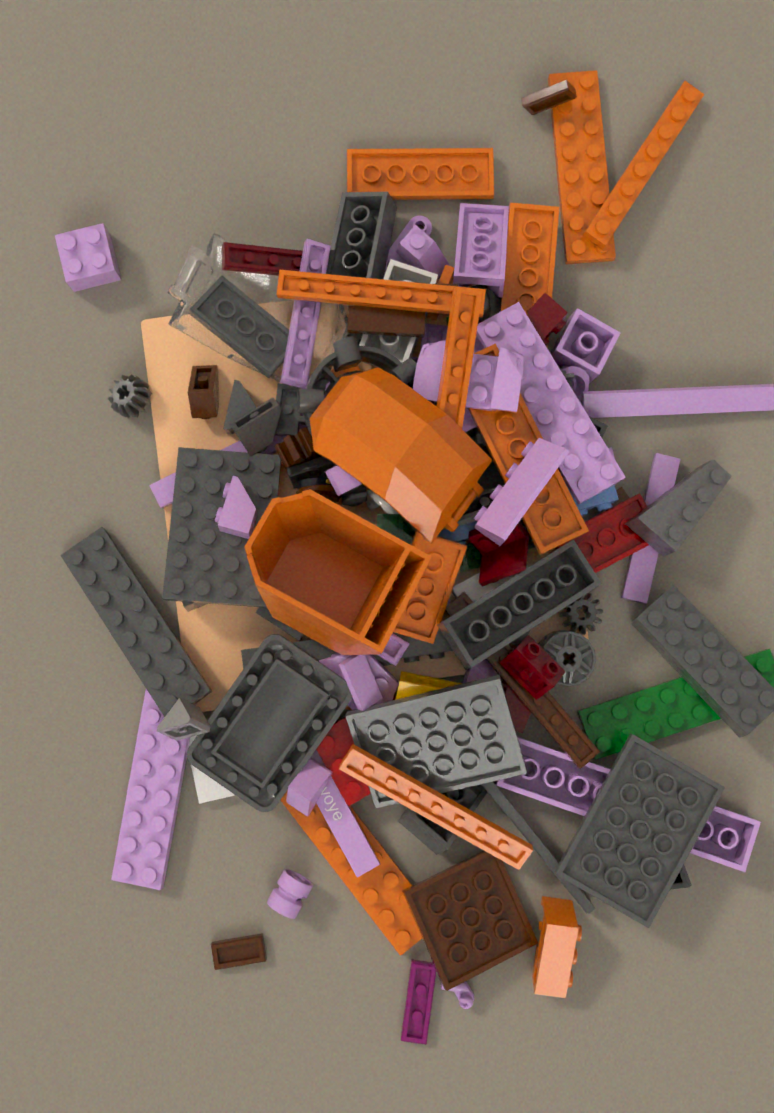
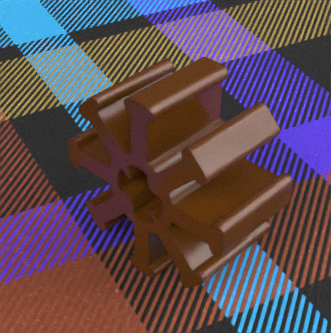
[274,427,321,470]

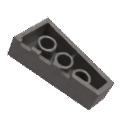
[625,460,732,556]

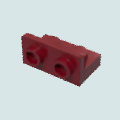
[499,635,565,700]

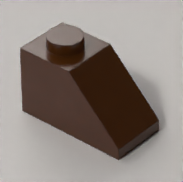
[188,365,219,419]

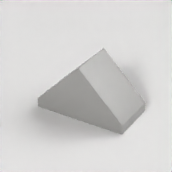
[157,698,211,740]

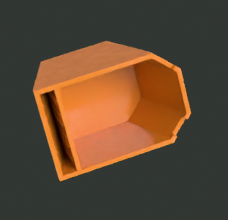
[244,489,432,655]

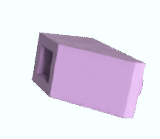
[215,476,257,539]

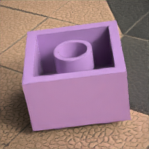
[55,223,121,292]
[550,308,620,383]

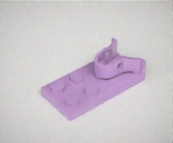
[453,203,509,298]

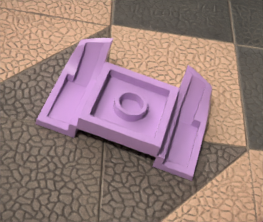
[413,341,524,412]

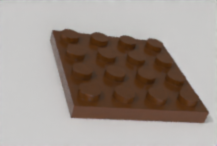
[402,851,538,991]

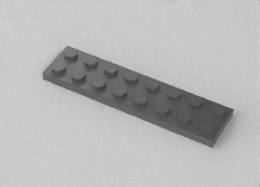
[60,527,212,717]

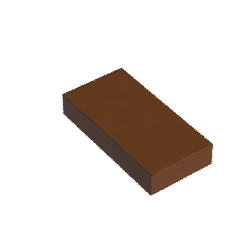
[521,80,577,115]
[211,933,267,970]

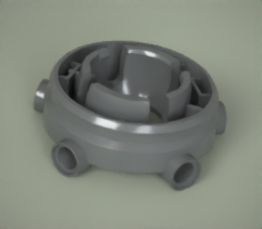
[297,336,417,436]

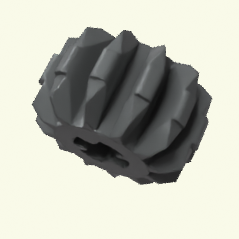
[108,374,152,418]
[559,593,603,635]

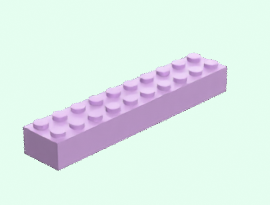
[494,737,761,872]

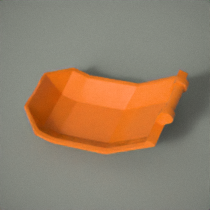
[310,367,492,544]

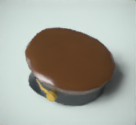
[296,478,341,503]

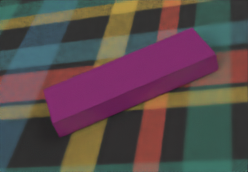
[401,959,437,1045]

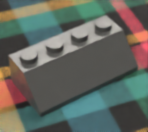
[326,192,397,279]

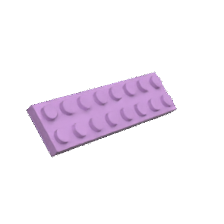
[476,302,626,505]
[111,689,196,890]

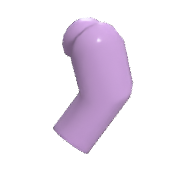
[441,981,474,1009]

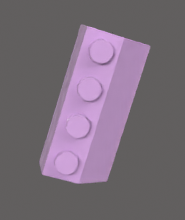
[474,438,570,546]

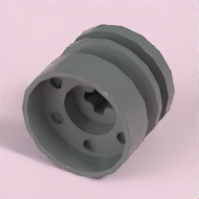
[538,630,596,686]

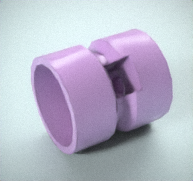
[267,869,313,919]

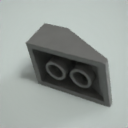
[398,784,487,855]

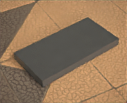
[189,275,289,378]

